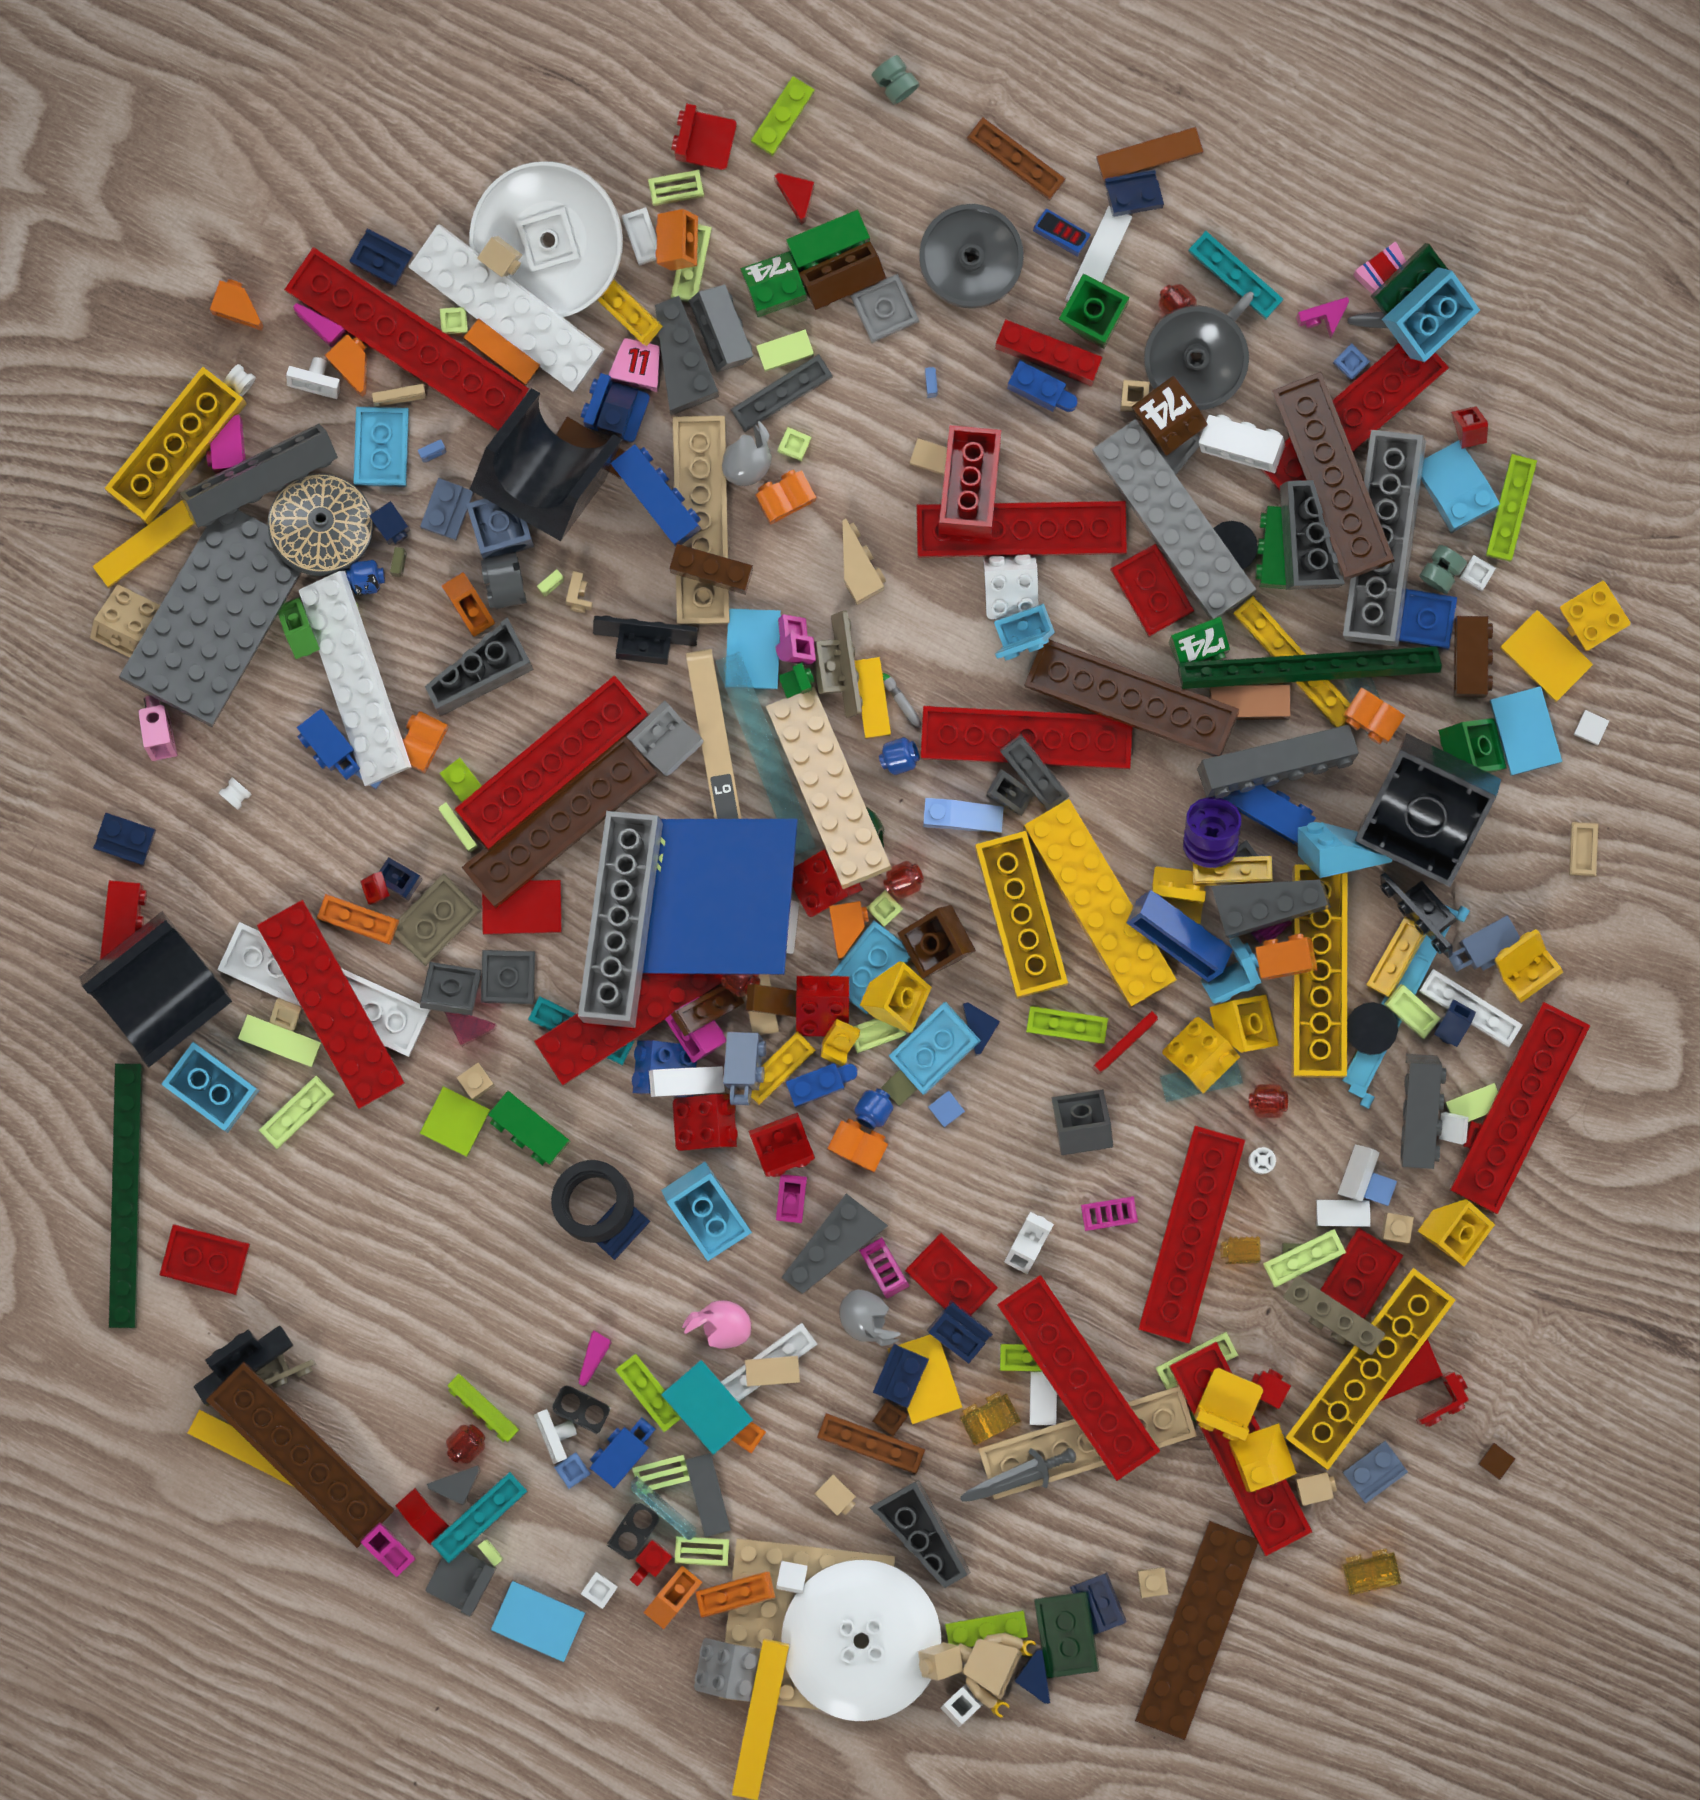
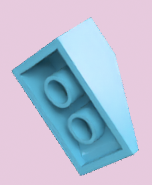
[1421,441,1500,533]
[1298,822,1392,878]
[661,1162,752,1261]

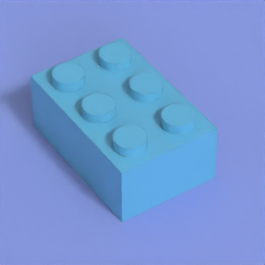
[1382,267,1480,362]
[161,1042,260,1133]

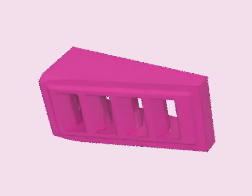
[293,303,346,347]
[1081,1196,1138,1231]
[859,1237,910,1299]
[579,1330,612,1387]

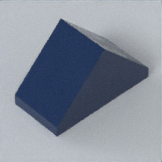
[379,857,423,901]
[962,1002,1000,1056]
[1014,1649,1050,1704]

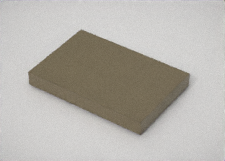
[394,874,481,966]

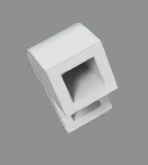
[1004,1212,1054,1274]
[941,1684,983,1728]

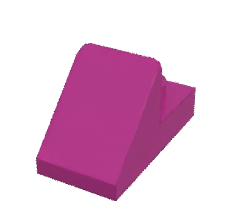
[1296,297,1349,338]
[776,1175,807,1223]

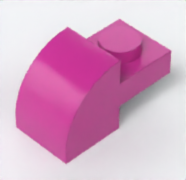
[775,614,816,665]
[360,1522,416,1578]

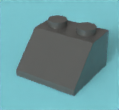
[1051,1089,1113,1156]

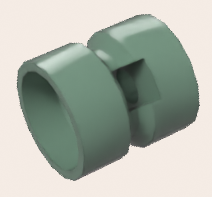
[872,55,920,105]
[1419,545,1467,594]

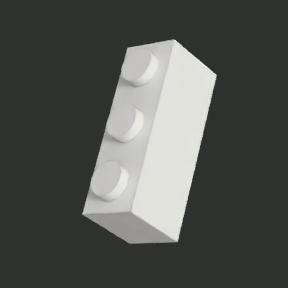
[1199,415,1285,473]

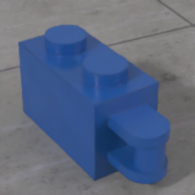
[1007,361,1078,412]
[296,708,360,780]
[786,1063,858,1108]
[590,1417,656,1488]

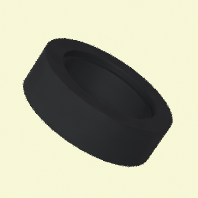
[551,1160,634,1243]

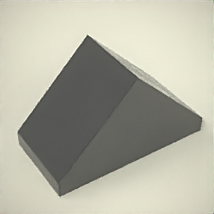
[986,769,1034,816]
[427,1465,481,1505]

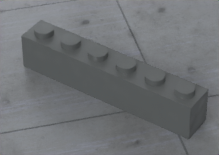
[179,424,338,528]
[1197,725,1359,798]

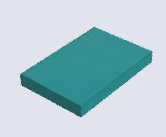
[661,1360,753,1455]

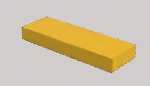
[597,279,663,346]
[855,657,891,739]
[1193,856,1273,886]
[1366,917,1426,998]
[751,1031,816,1105]

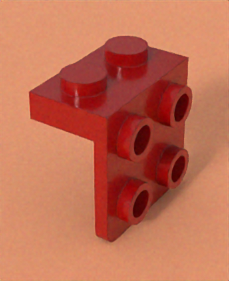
[671,103,737,170]
[792,849,863,917]
[796,975,849,1037]
[672,1094,738,1151]
[748,1112,815,1177]
[1416,1372,1469,1427]

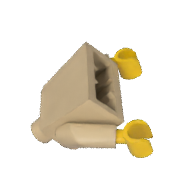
[958,1633,1036,1717]

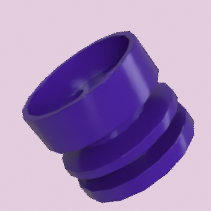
[1183,797,1241,868]

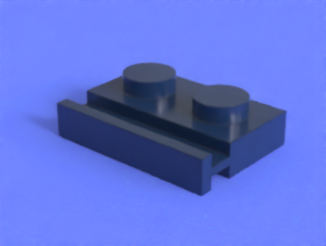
[1104,170,1164,217]
[349,228,414,287]
[93,812,156,866]
[596,1203,651,1260]
[927,1301,993,1364]
[873,1344,929,1408]
[1070,1572,1127,1635]

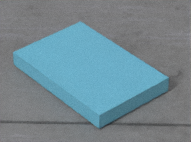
[354,407,409,487]
[725,609,781,690]
[1490,686,1562,776]
[830,920,911,1015]
[889,1002,981,1095]
[491,1581,585,1662]

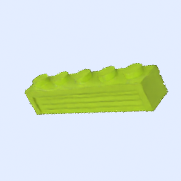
[447,1373,519,1442]

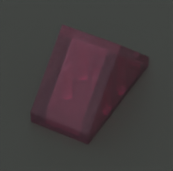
[444,1012,497,1047]

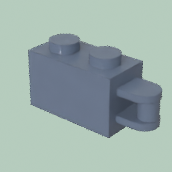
[1449,915,1520,972]
[723,1032,766,1106]

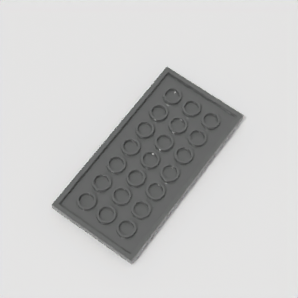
[119,510,302,727]

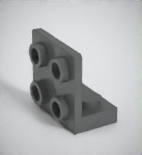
[426,1551,497,1617]

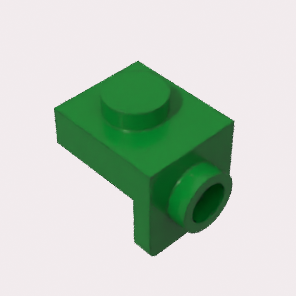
[779,663,815,698]

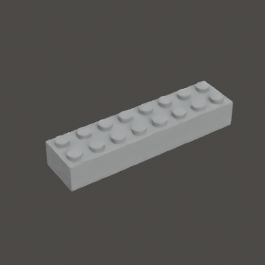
[1093,419,1256,620]
[1343,430,1426,647]
[578,811,663,1028]

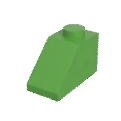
[278,597,320,659]

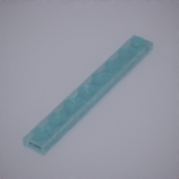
[715,652,816,855]

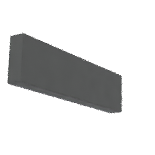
[731,354,833,432]

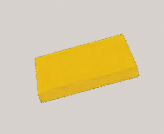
[1500,610,1593,702]
[887,1334,963,1424]

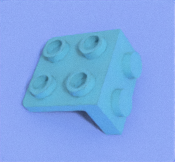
[994,603,1055,661]
[1201,936,1262,1003]

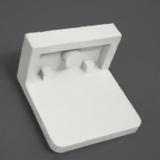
[983,555,1039,619]

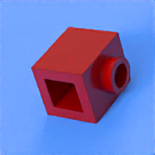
[1251,1369,1291,1409]

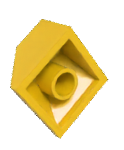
[860,961,932,1033]
[1209,995,1279,1053]
[1418,1199,1495,1267]
[1229,1423,1297,1492]

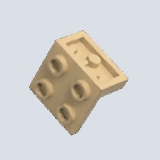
[90,585,160,658]

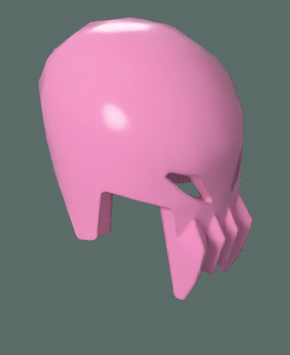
[682,1301,751,1349]

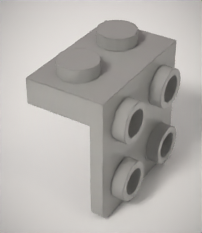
[627,701,703,776]
[694,1638,760,1702]

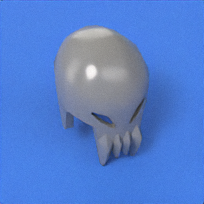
[722,421,772,486]
[839,1289,901,1346]

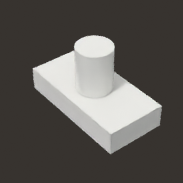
[286,357,340,399]
[534,1409,577,1464]

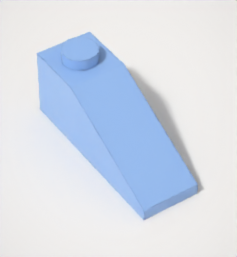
[923,798,1004,833]

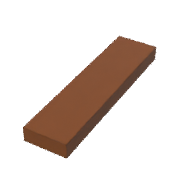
[967,117,1066,201]
[1096,127,1203,182]
[817,1413,925,1474]

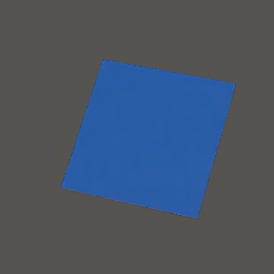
[643,819,798,975]

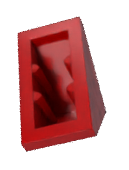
[774,173,815,225]
[1451,406,1488,449]
[395,1488,450,1545]

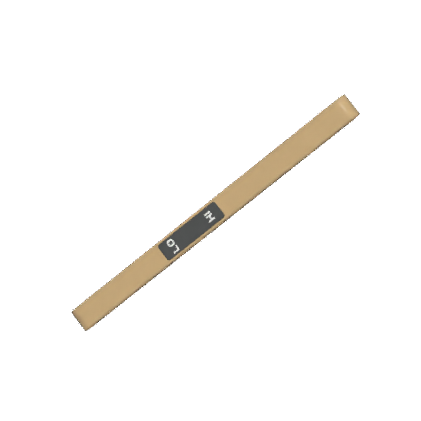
[686,649,779,1035]

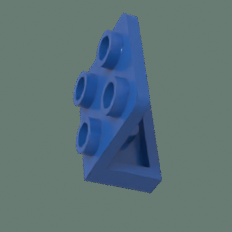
[581,373,650,443]
[632,1040,697,1097]

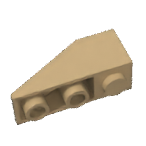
[843,519,886,605]

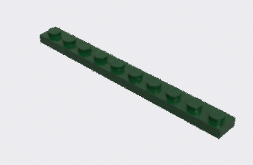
[1178,646,1442,689]
[109,1063,143,1328]

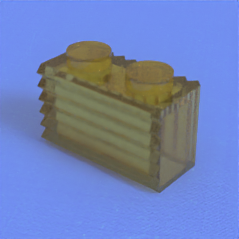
[1220,1236,1261,1264]
[959,1391,1021,1446]
[1341,1548,1402,1596]

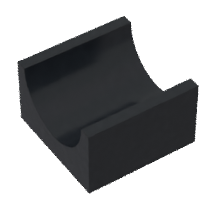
[470,388,622,541]
[1355,733,1501,887]
[79,911,232,1068]

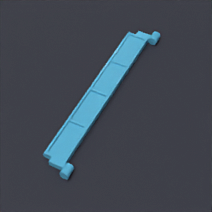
[1342,905,1470,1109]

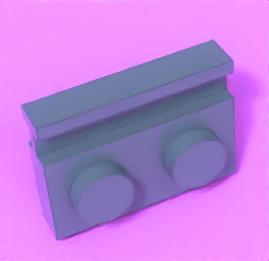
[420,478,474,541]
[1342,1441,1408,1504]

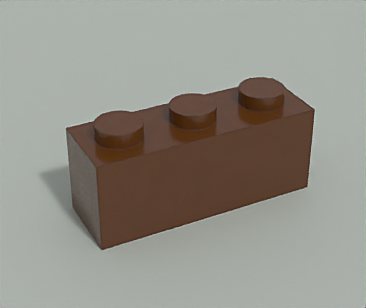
[799,241,886,310]
[669,544,753,595]
[1454,616,1493,698]

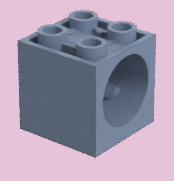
[466,498,534,560]

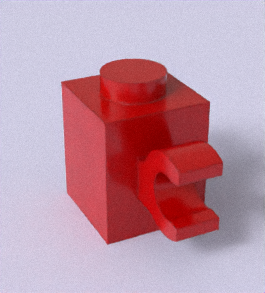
[630,1539,673,1587]

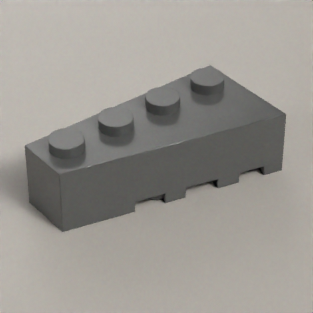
[655,296,719,416]
[1280,480,1345,590]
[425,617,534,717]
[1211,880,1331,939]
[1400,1053,1446,1169]
[781,1193,888,1294]
[869,1479,971,1588]

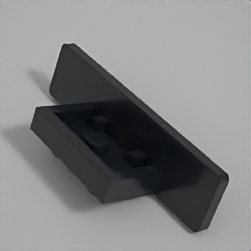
[593,615,698,665]
[1380,872,1456,958]
[194,1326,293,1406]

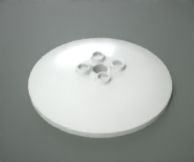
[469,161,623,317]
[782,1560,941,1721]

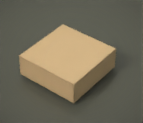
[269,998,302,1032]

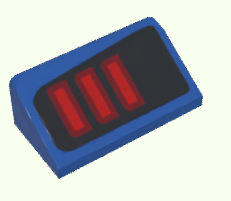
[1033,208,1091,257]

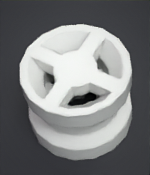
[223,364,256,397]
[218,777,252,810]
[1248,1147,1276,1174]

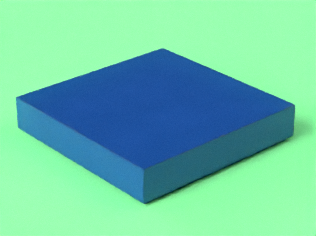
[1399,589,1457,649]

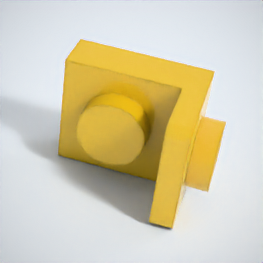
[821,1019,860,1066]

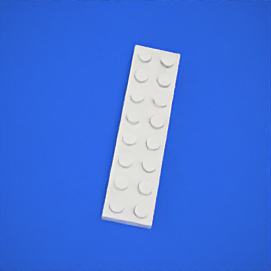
[409,225,605,392]
[298,571,411,786]
[217,922,431,1057]

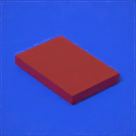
[1110,543,1194,637]
[482,880,562,935]
[1092,1011,1158,1074]
[159,1224,250,1295]
[1320,1227,1404,1319]
[904,1233,998,1316]
[1380,1339,1443,1402]

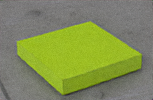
[420,1086,491,1157]

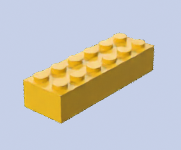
[104,367,247,525]
[975,831,1068,999]

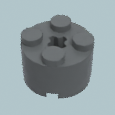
[481,552,527,609]

